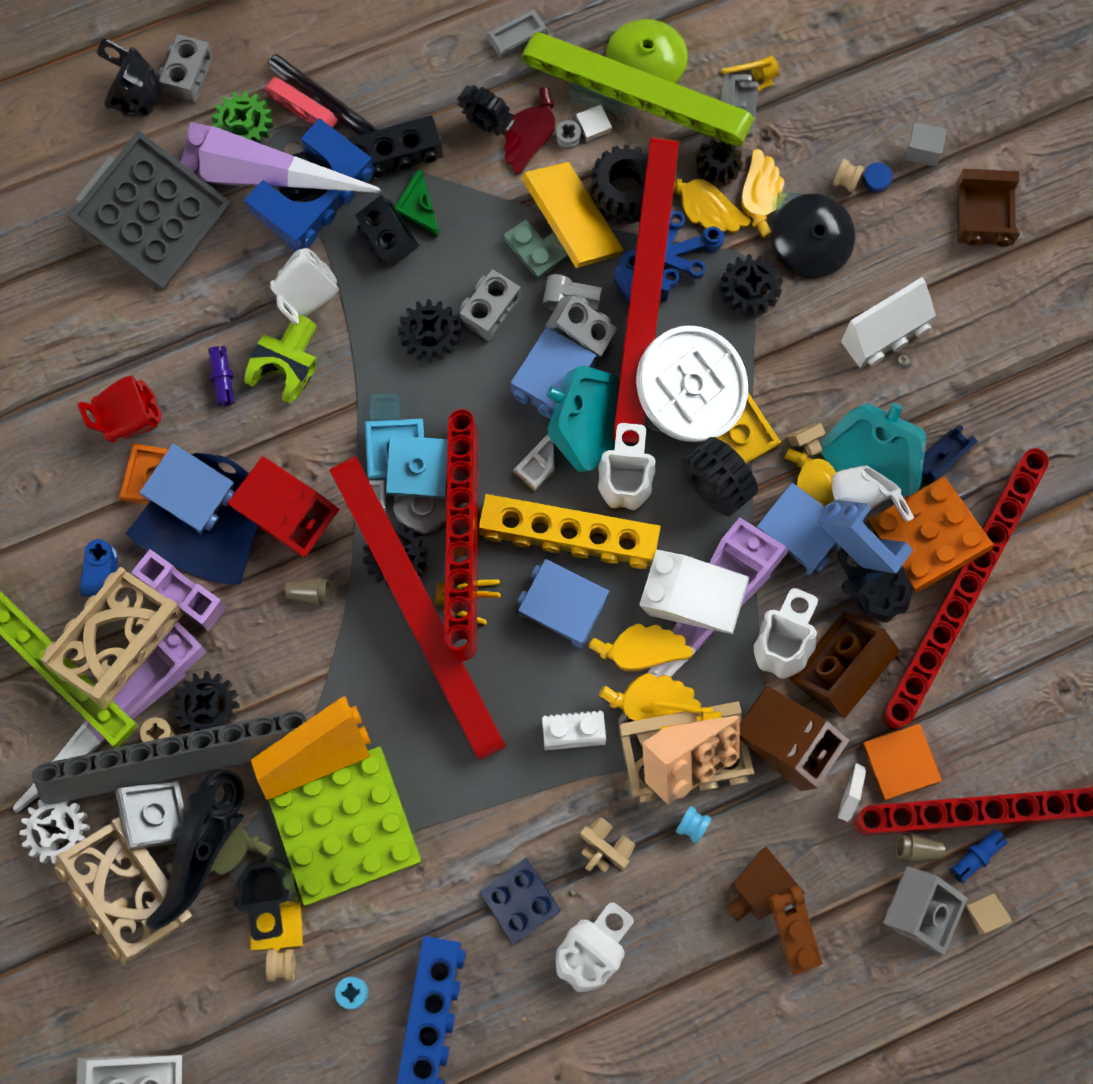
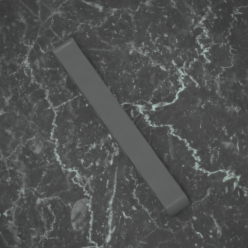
[32,711,307,804]

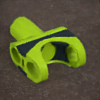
[244,315,318,404]

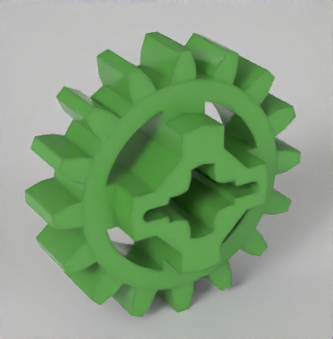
[212,91,273,144]

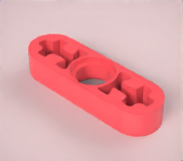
[264,77,337,128]

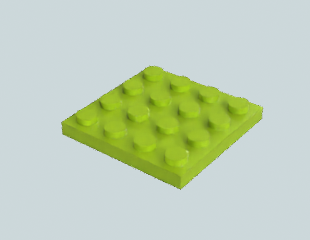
[269,746,422,907]

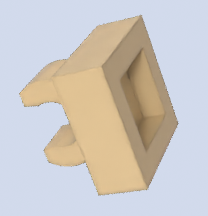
[787,423,826,456]

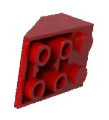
[227,456,340,557]

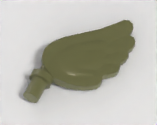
[167,826,274,876]

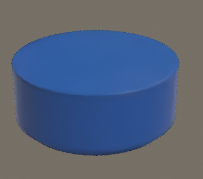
[863,163,892,192]

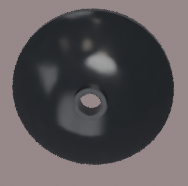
[771,194,855,278]

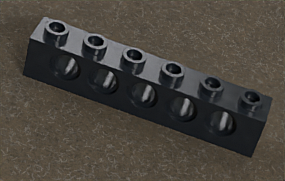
[278,115,443,202]

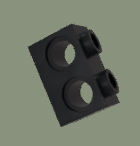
[355,195,420,266]

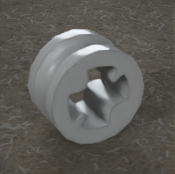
[556,120,581,149]

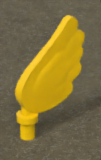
[741,149,786,239]
[673,179,751,234]
[784,448,836,507]
[589,624,693,671]
[598,673,701,721]

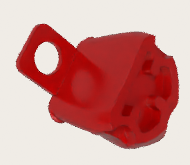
[78,375,161,443]

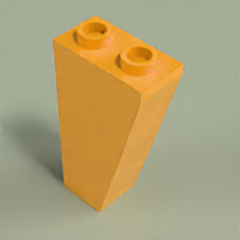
[251,696,371,800]

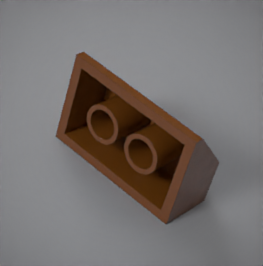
[789,612,900,719]

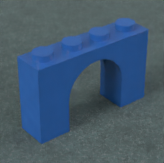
[244,118,374,250]

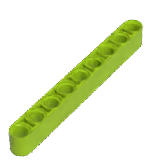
[521,32,755,146]

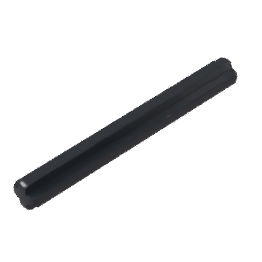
[268,54,378,135]

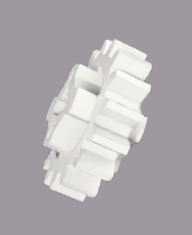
[19,800,90,864]

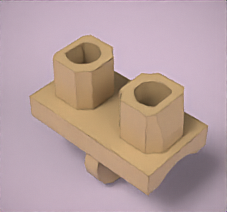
[579,817,635,872]

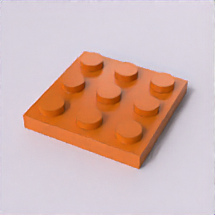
[868,476,994,593]

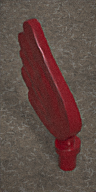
[504,87,556,175]

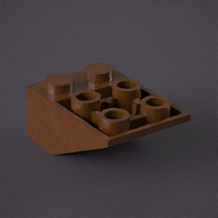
[739,686,850,791]

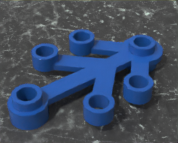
[619,211,724,288]

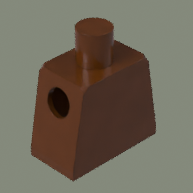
[726,846,805,922]

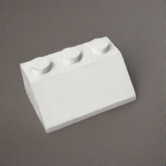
[841,277,936,369]

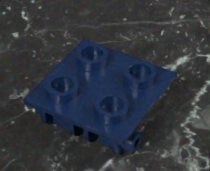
[480,858,561,944]

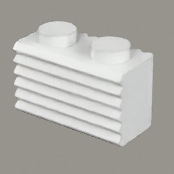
[542,710,606,750]

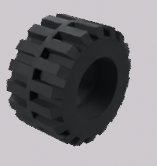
[590,145,648,224]
[682,437,758,517]

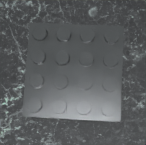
[68,130,231,290]

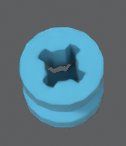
[675,805,712,845]
[335,977,369,1009]

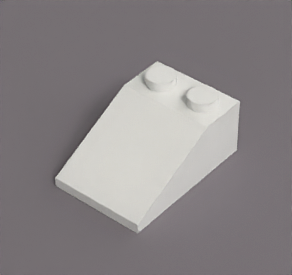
[640,549,749,634]
[77,1055,182,1084]

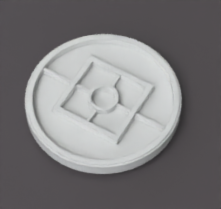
[636,326,748,442]

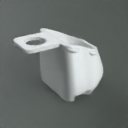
[270,248,340,325]
[598,423,655,510]
[832,465,914,522]
[754,588,818,679]
[556,902,634,992]

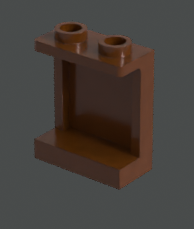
[957,168,1020,247]

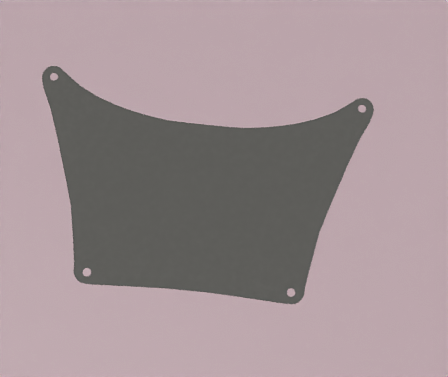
[229,126,763,882]

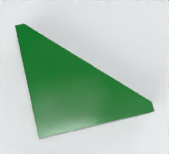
[395,169,440,237]

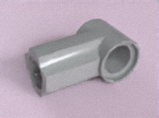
[542,274,602,312]

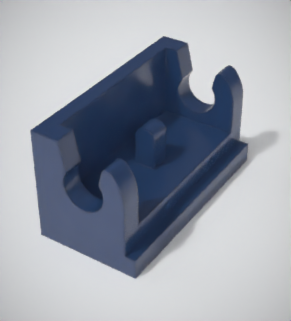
[921,425,978,485]

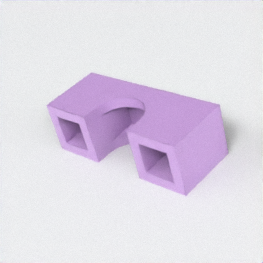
[131,549,227,632]

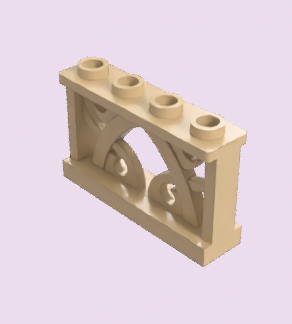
[42,567,183,709]
[618,701,754,803]
[54,816,192,965]

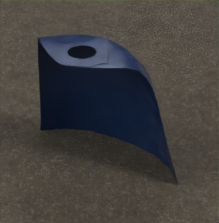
[126,453,257,584]

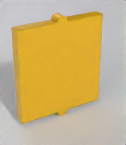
[250,891,303,952]

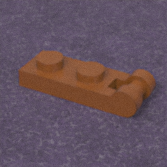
[768,885,822,976]

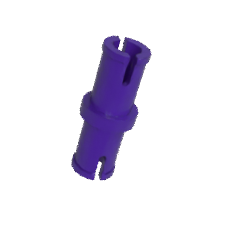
[208,346,235,407]

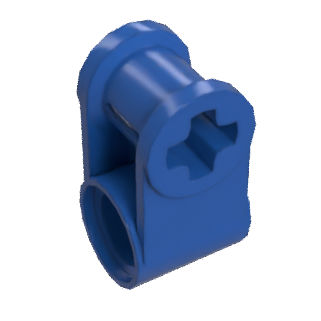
[80,539,118,597]

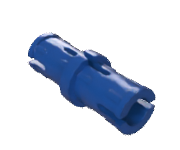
[949,829,1008,884]

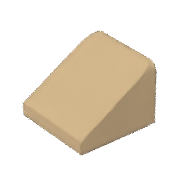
[966,894,1012,935]

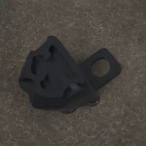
[97,38,158,117]
[837,549,912,623]
[234,857,299,941]

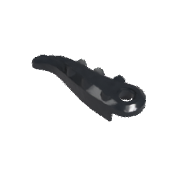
[146,769,245,930]

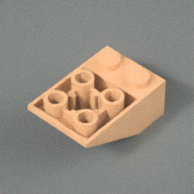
[642,715,740,805]

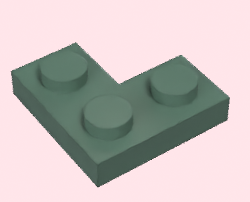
[504,219,570,280]

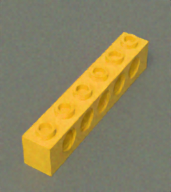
[479,494,661,569]

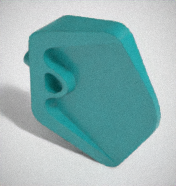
[546,365,619,472]
[820,403,926,496]

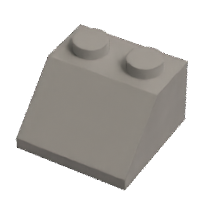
[883,866,968,955]

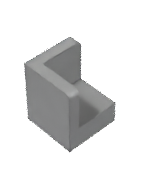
[904,123,947,167]

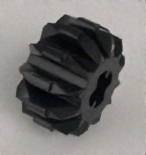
[695,138,743,186]

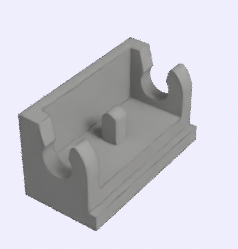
[721,73,759,137]

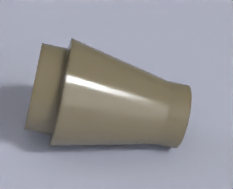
[285,576,332,605]
[896,832,945,863]

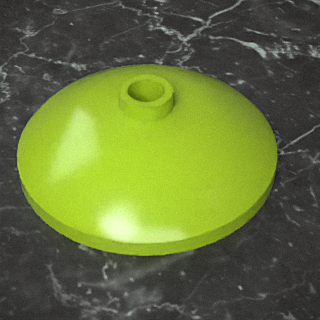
[606,19,688,83]

